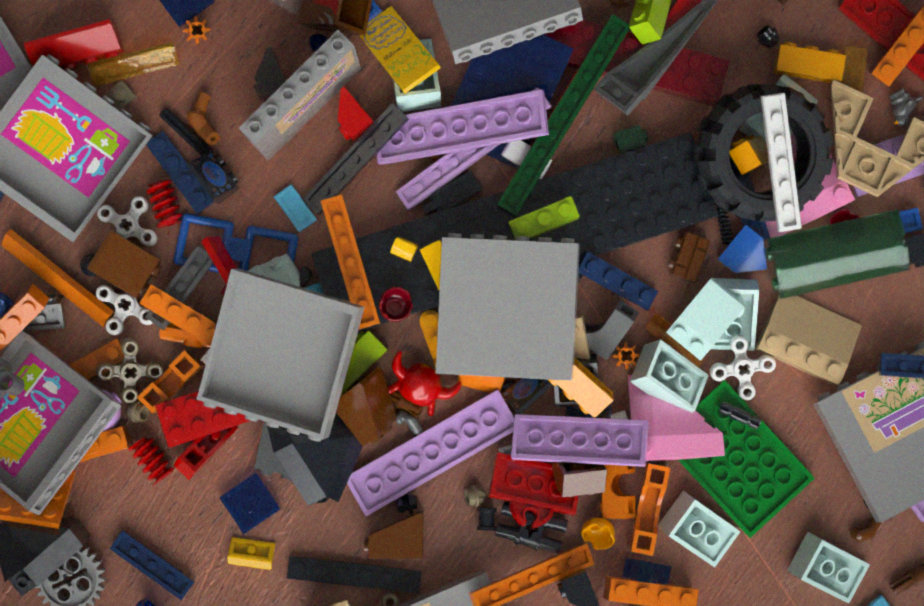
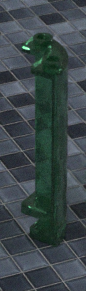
[765,209,909,299]

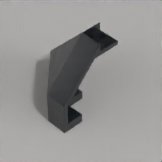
[267,413,363,506]
[0,517,91,596]

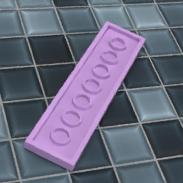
[374,89,549,165]
[347,390,515,516]

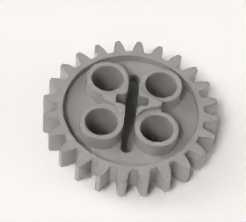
[35,547,107,606]

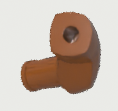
[187,92,221,145]

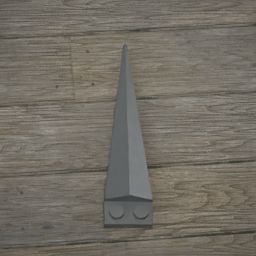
[594,0,718,116]

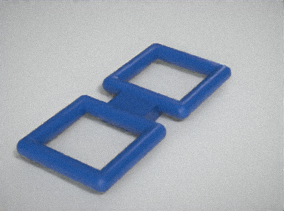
[173,213,299,273]

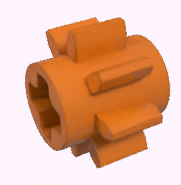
[182,16,210,45]
[612,342,640,370]

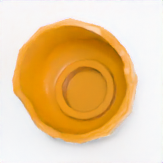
[581,517,615,550]

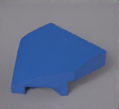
[718,225,767,273]

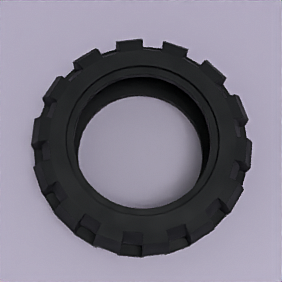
[694,84,834,222]

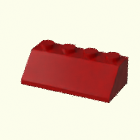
[24,19,124,71]

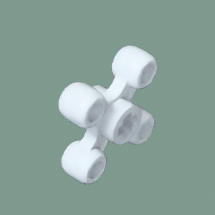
[97,196,158,247]
[96,285,153,335]
[710,335,776,400]

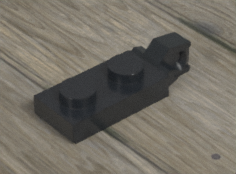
[422,171,482,215]

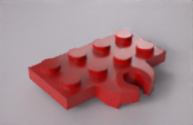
[488,452,579,528]

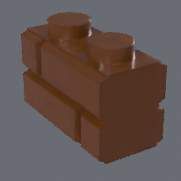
[667,232,710,283]

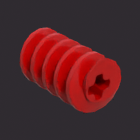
[146,180,183,229]
[127,437,175,486]

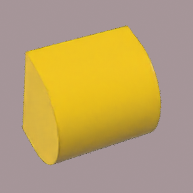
[390,237,418,262]

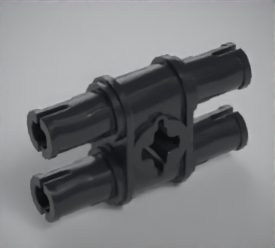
[495,502,568,554]

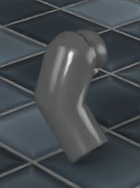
[395,410,424,437]

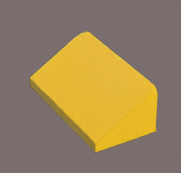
[420,240,442,290]
[227,537,275,570]

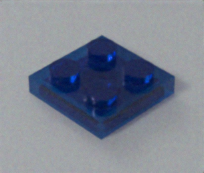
[219,472,281,534]

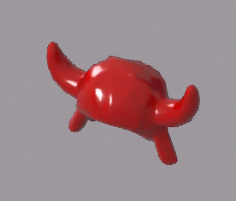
[388,350,462,416]

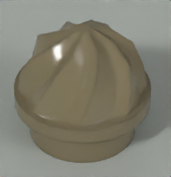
[126,401,150,423]
[464,485,486,507]

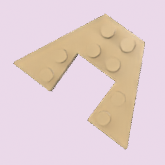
[831,80,924,197]

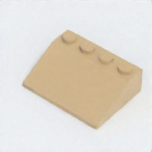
[755,289,862,385]

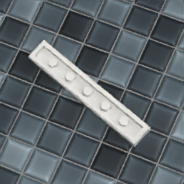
[760,93,801,232]

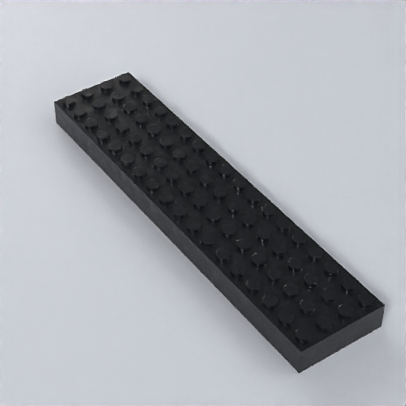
[311,132,719,332]

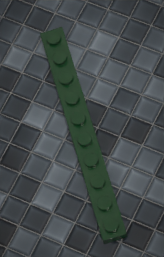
[497,14,630,216]

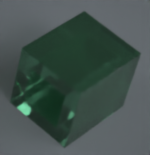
[613,124,648,155]

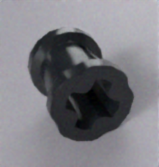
[476,507,497,531]

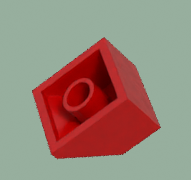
[337,87,373,143]

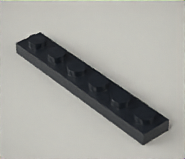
[302,103,409,215]
[287,556,422,593]

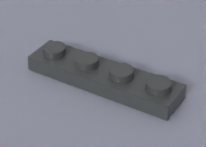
[145,246,213,330]

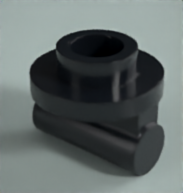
[396,492,417,514]

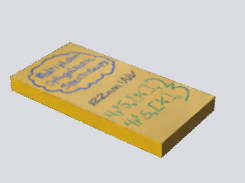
[358,6,440,94]

